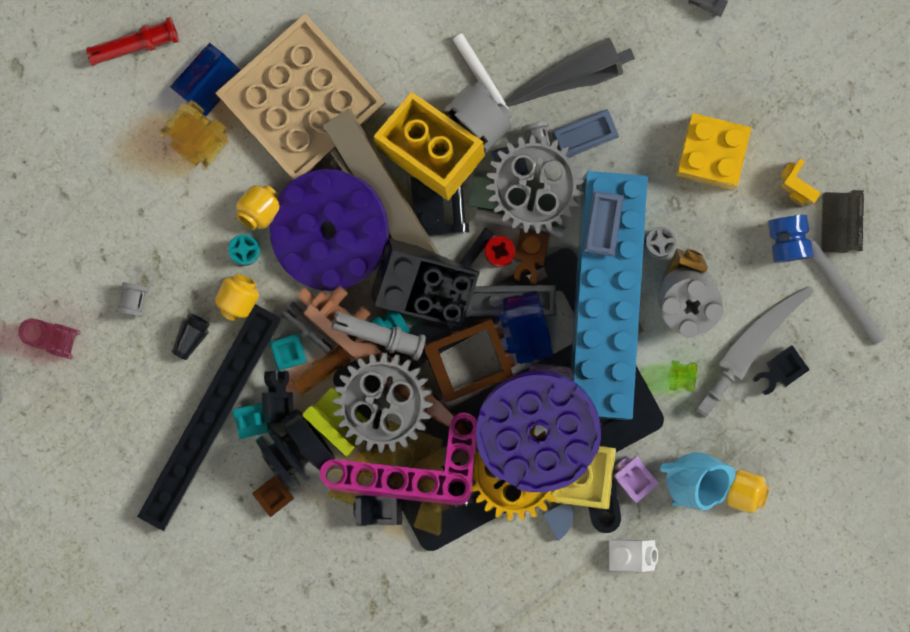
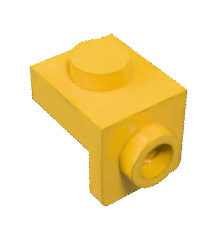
[779,158,821,206]

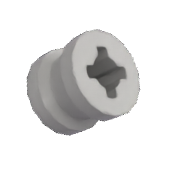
[644,227,676,259]

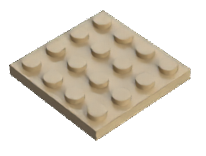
[216,13,386,180]

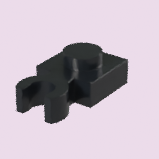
[752,345,810,395]
[262,371,294,423]

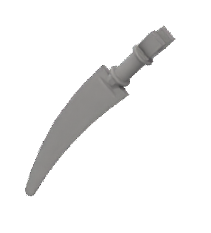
[695,287,814,417]

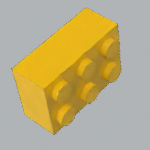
[373,91,485,201]

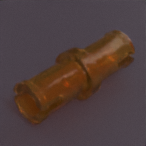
[291,346,351,396]

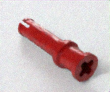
[86,17,179,66]

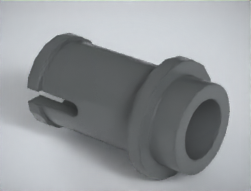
[688,0,728,17]

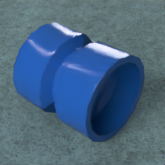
[768,215,814,263]

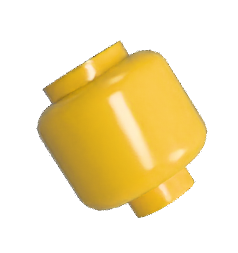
[236,185,280,230]
[215,274,259,321]
[727,469,770,513]

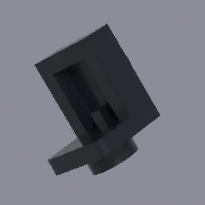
[353,495,402,526]

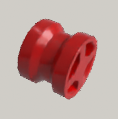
[485,236,515,268]

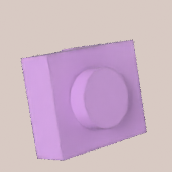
[613,455,659,503]

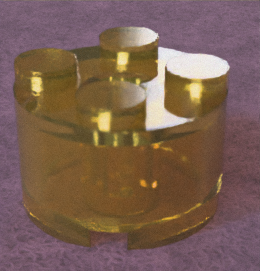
[159,100,229,170]

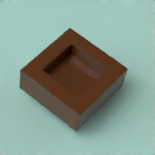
[252,475,295,517]

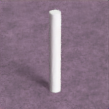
[452,33,509,109]

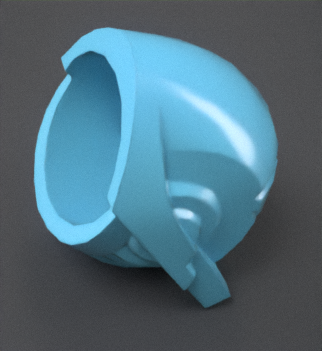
[660,452,736,510]

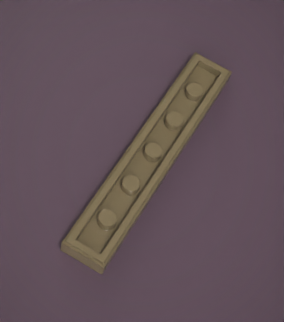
[323,108,440,255]

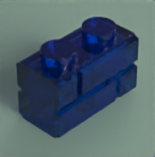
[499,291,553,364]

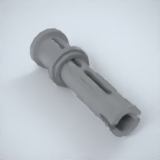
[331,311,426,361]

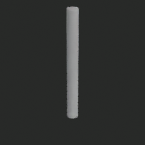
[811,240,885,345]

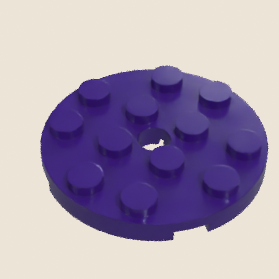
[269,169,389,291]
[476,371,601,492]

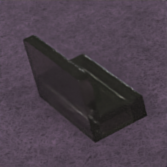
[821,190,864,254]

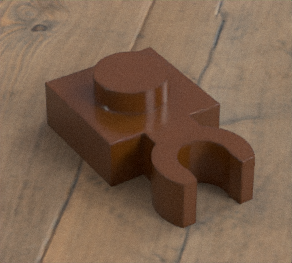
[514,229,551,286]

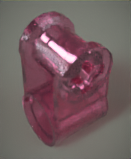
[18,318,81,360]

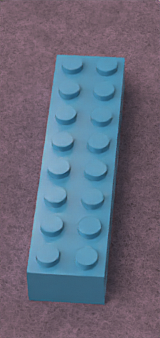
[570,171,648,420]

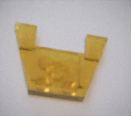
[327,420,443,536]

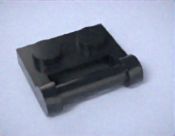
[411,177,470,237]

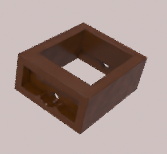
[423,317,515,403]

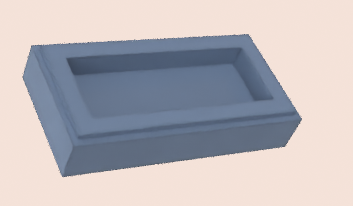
[552,109,619,158]
[583,191,624,257]

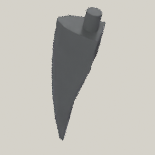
[506,38,635,107]

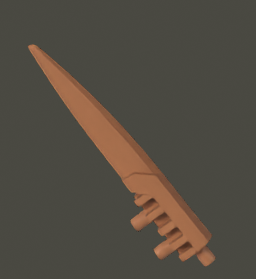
[297,286,471,436]

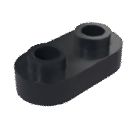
[588,479,621,533]

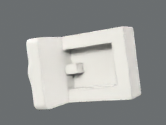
[609,540,658,572]

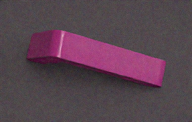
[320,412,477,505]

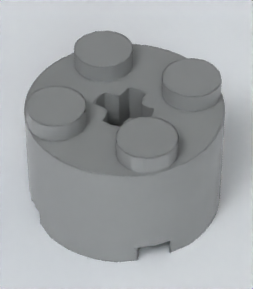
[442,82,512,154]
[658,267,723,338]

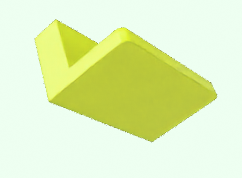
[302,387,376,457]

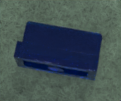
[170,42,241,117]

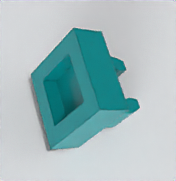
[233,403,269,439]

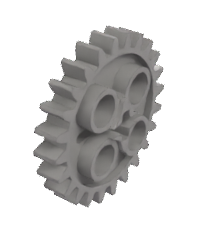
[486,135,585,234]
[333,353,433,453]

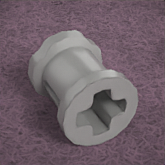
[522,121,550,145]
[116,282,149,317]

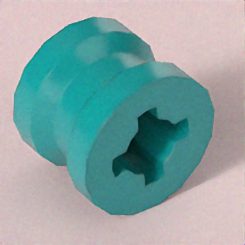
[228,234,261,266]

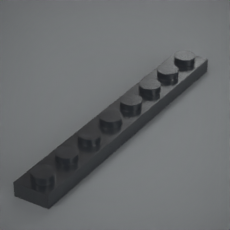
[137,304,282,531]

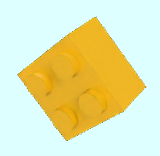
[675,113,752,190]

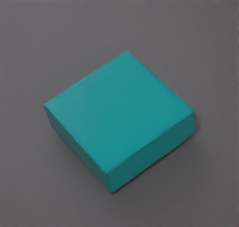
[269,334,307,371]

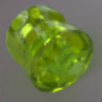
[669,360,697,392]

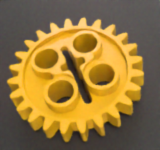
[472,425,563,521]

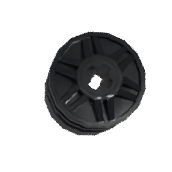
[256,408,336,490]

